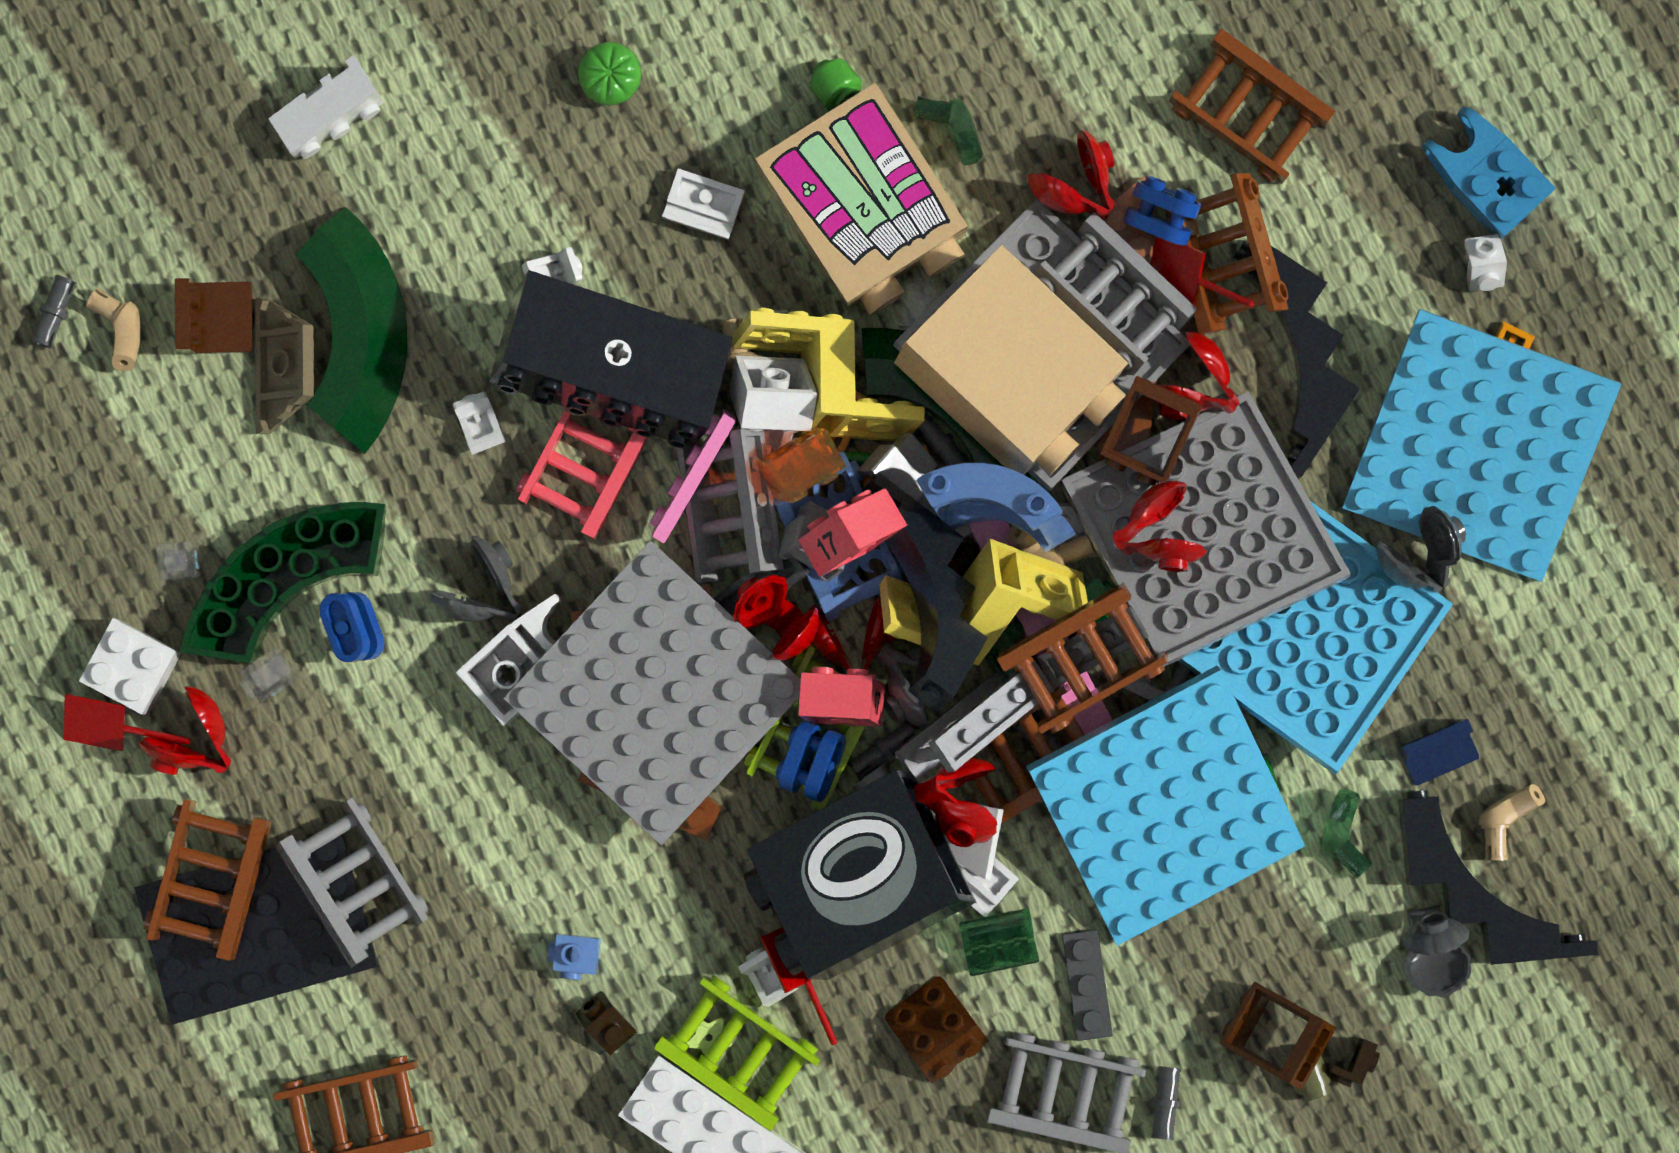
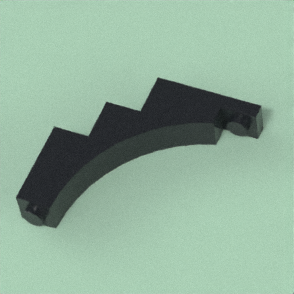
[1233,241,1360,479]
[861,473,987,713]
[1398,790,1598,965]

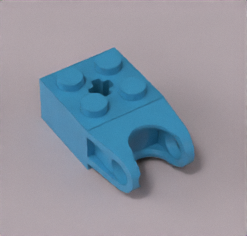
[1422,106,1556,239]

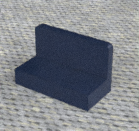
[1398,719,1479,785]

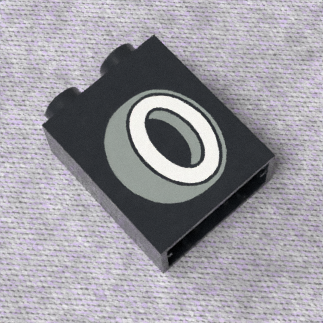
[744,770,976,980]

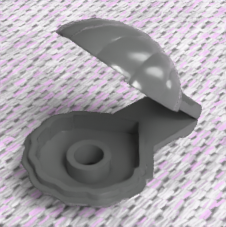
[1377,506,1466,592]
[429,536,521,622]
[878,644,967,728]
[1402,905,1471,998]

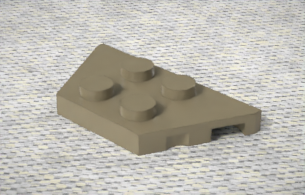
[255,298,314,434]

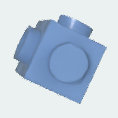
[547,933,601,980]

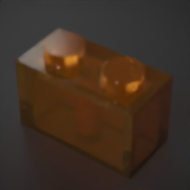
[756,427,846,503]

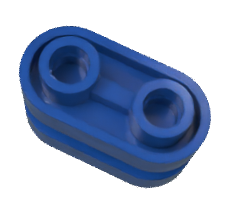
[1123,176,1201,245]
[320,592,384,662]
[776,721,846,802]

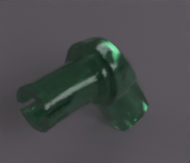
[914,96,983,166]
[1321,789,1372,879]

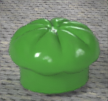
[578,42,641,106]

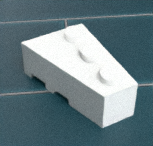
[268,55,384,159]

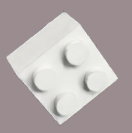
[729,355,818,433]
[79,618,182,715]

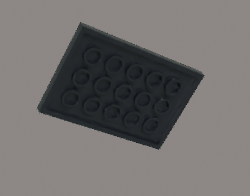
[134,834,379,1025]

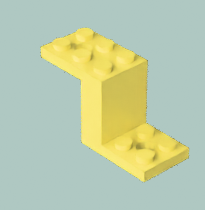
[732,308,925,442]
[879,539,1088,666]

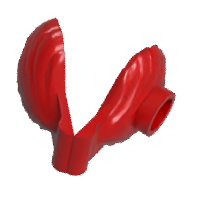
[1027,130,1115,220]
[1150,332,1239,421]
[1113,481,1207,572]
[733,574,819,661]
[811,598,895,671]
[138,686,231,775]
[914,758,998,847]

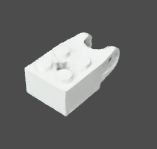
[456,594,561,726]

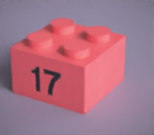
[798,488,907,577]
[798,667,885,727]

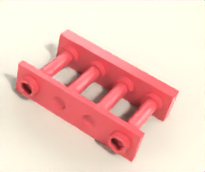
[516,408,649,540]

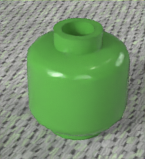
[810,59,862,110]

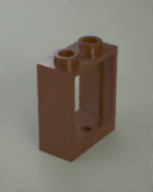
[1100,376,1203,486]
[1220,981,1337,1090]

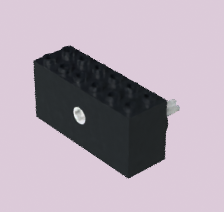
[489,270,733,449]

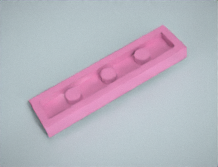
[649,409,736,543]

